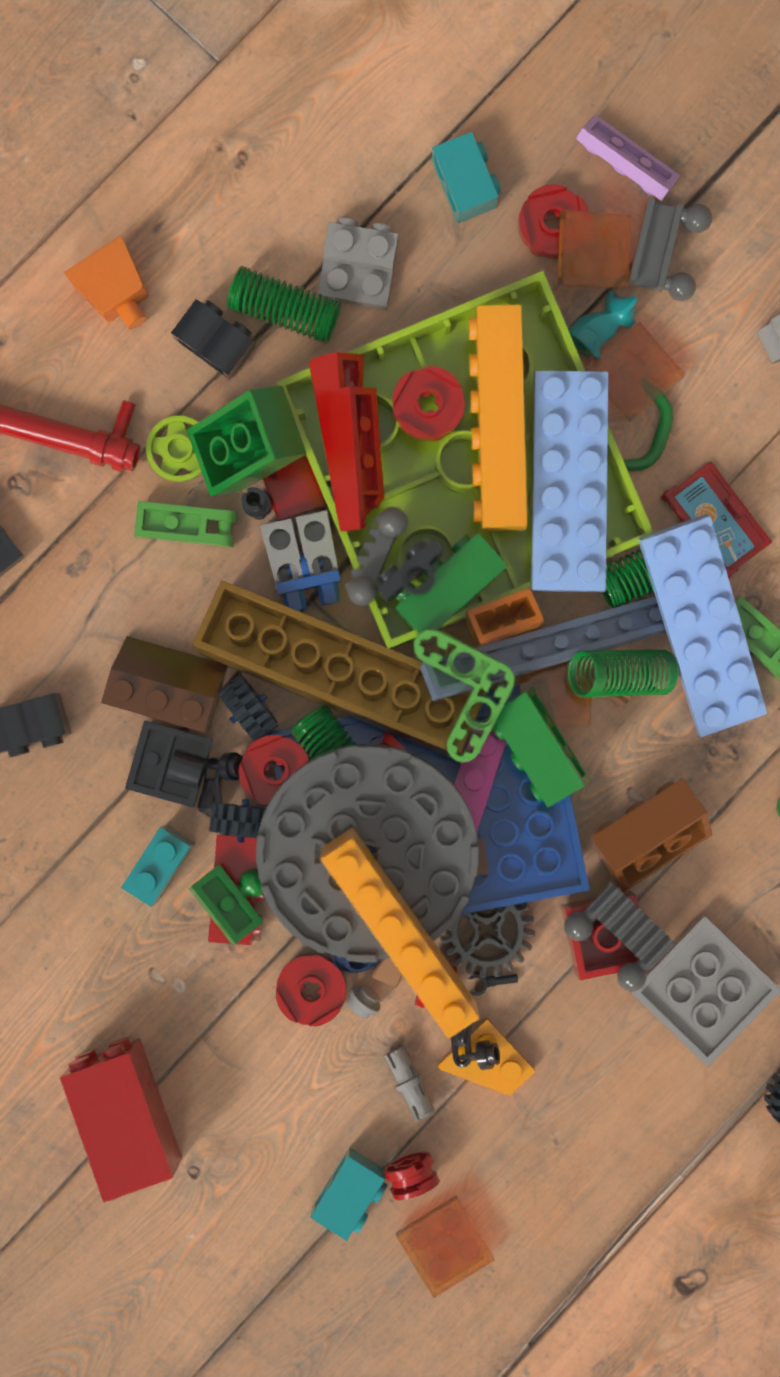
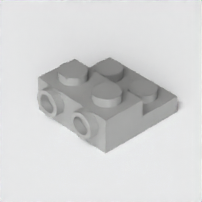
[318,217,398,310]

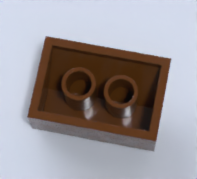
[101,636,228,733]

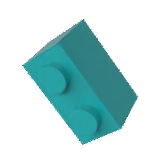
[432,132,501,223]
[121,825,195,907]
[310,1147,387,1241]

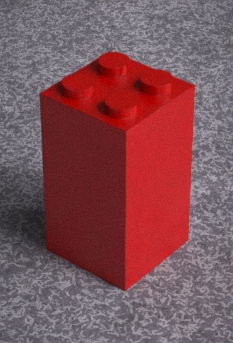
[60,1037,182,1203]

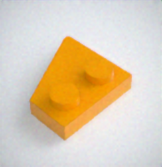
[437,1017,536,1096]

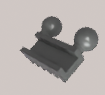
[628,198,712,301]
[345,507,408,606]
[564,882,676,992]

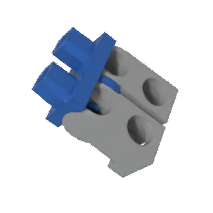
[260,510,341,611]

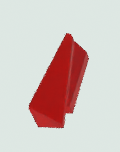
[309,352,385,532]

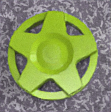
[146,415,202,482]

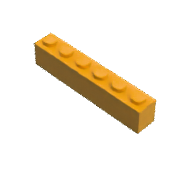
[468,305,527,532]
[321,827,479,1039]

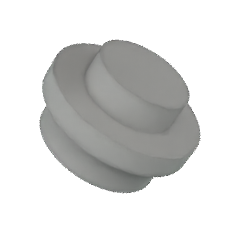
[346,985,380,1019]

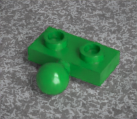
[189,864,264,945]

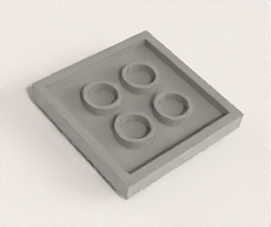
[630,914,780,1067]

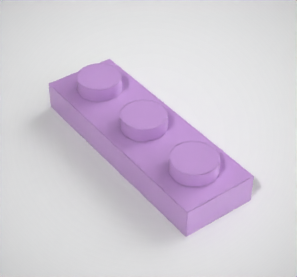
[576,114,681,201]

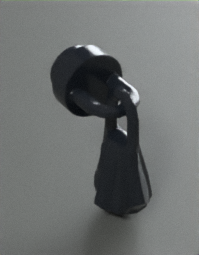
[197,752,243,817]
[450,1023,500,1070]

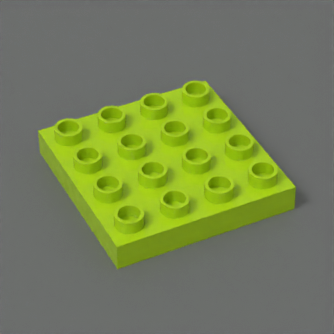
[276,271,654,649]

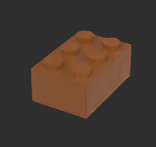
[591,778,712,893]

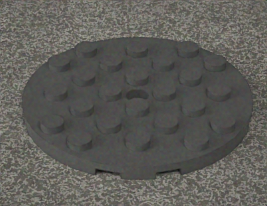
[256,744,479,963]

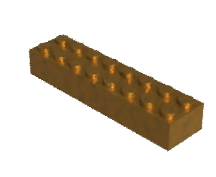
[192,580,487,760]

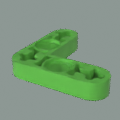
[414,628,515,762]

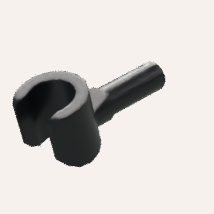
[468,971,518,996]

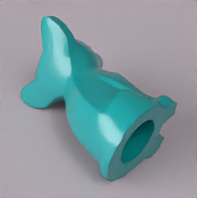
[568,290,638,360]

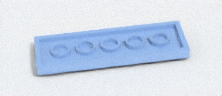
[531,371,608,592]
[638,514,767,738]

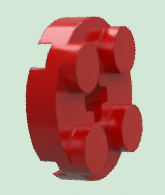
[518,184,589,258]
[392,366,465,441]
[239,735,310,807]
[276,953,346,1027]

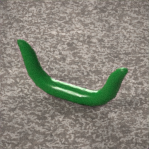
[623,378,674,471]

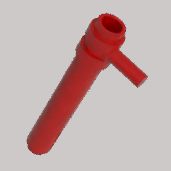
[0,401,141,472]

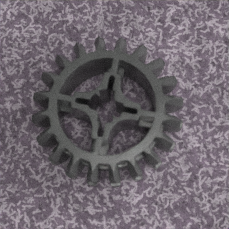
[440,903,535,978]

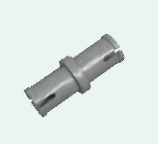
[384,1045,435,1121]

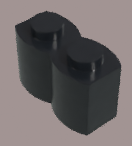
[171,299,255,380]
[0,693,71,758]

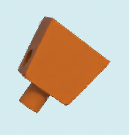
[64,236,149,330]
[466,588,544,647]

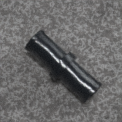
[241,487,271,520]

